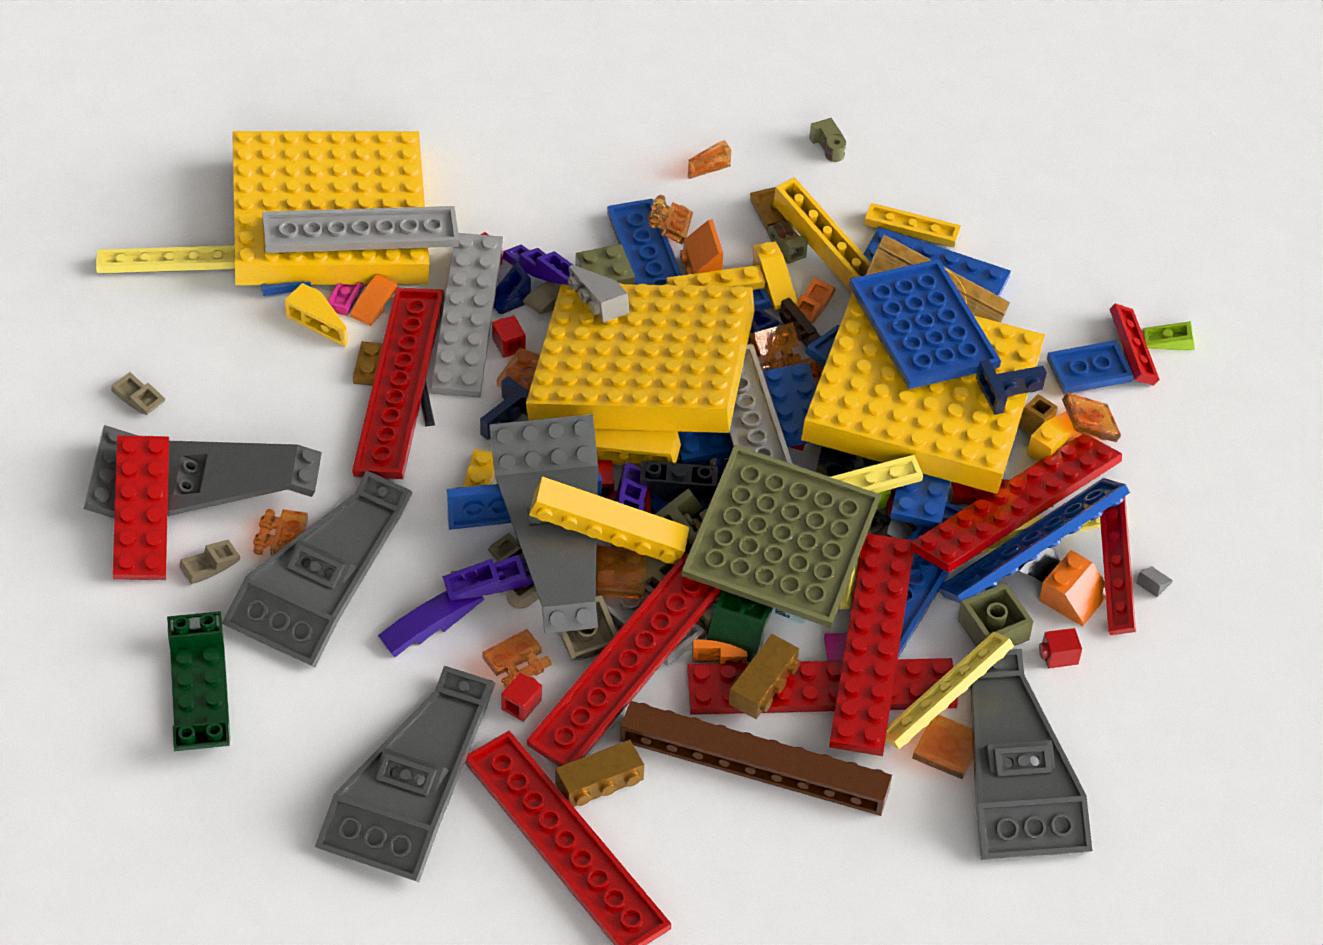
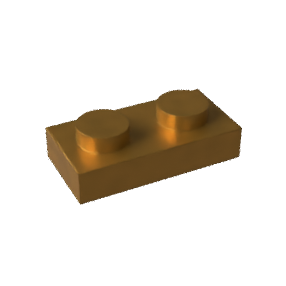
[353,341,383,386]

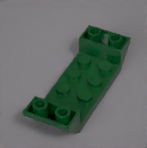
[706,590,773,662]
[167,611,231,752]

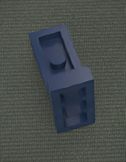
[976,360,1047,415]
[480,376,529,440]

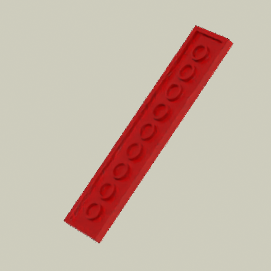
[352,287,445,479]
[911,433,1122,573]
[829,533,914,756]
[527,552,722,767]
[687,658,958,715]
[465,730,672,945]

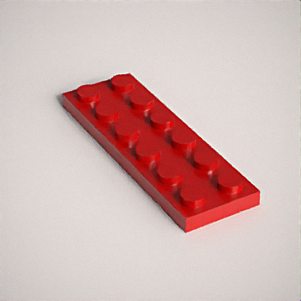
[113,435,169,580]

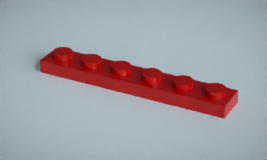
[1100,496,1136,635]

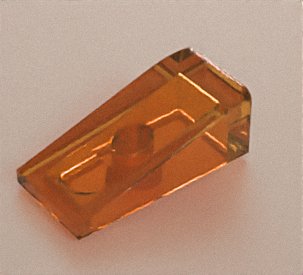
[688,140,732,179]

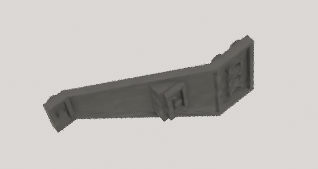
[489,414,598,634]
[83,425,322,518]
[222,470,413,668]
[968,649,1093,860]
[315,666,496,882]

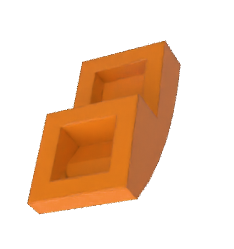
[350,274,397,326]
[797,278,836,324]
[692,639,747,664]

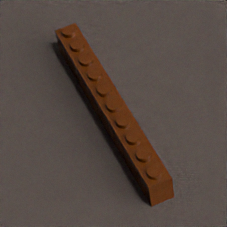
[620,701,892,816]

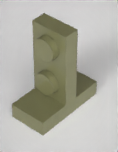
[654,488,703,546]

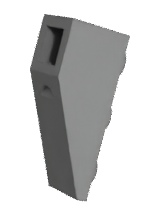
[568,265,630,323]

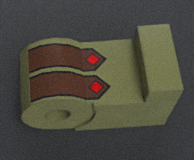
[809,118,846,162]
[768,220,808,264]

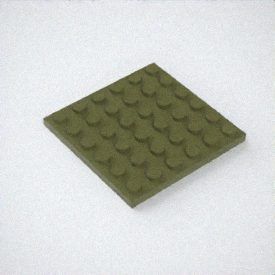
[681,445,881,628]

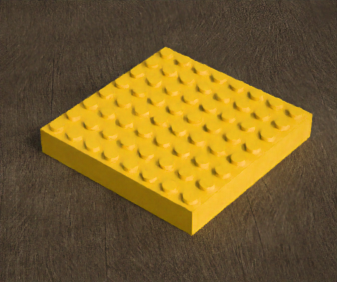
[232,131,430,285]
[526,283,754,433]
[801,292,1045,494]

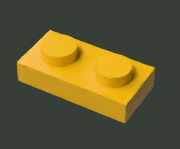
[463,449,494,488]

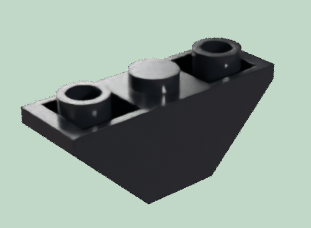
[640,460,718,502]

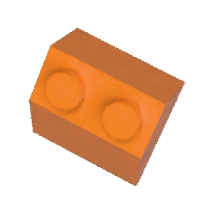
[680,219,723,275]
[1039,550,1106,626]

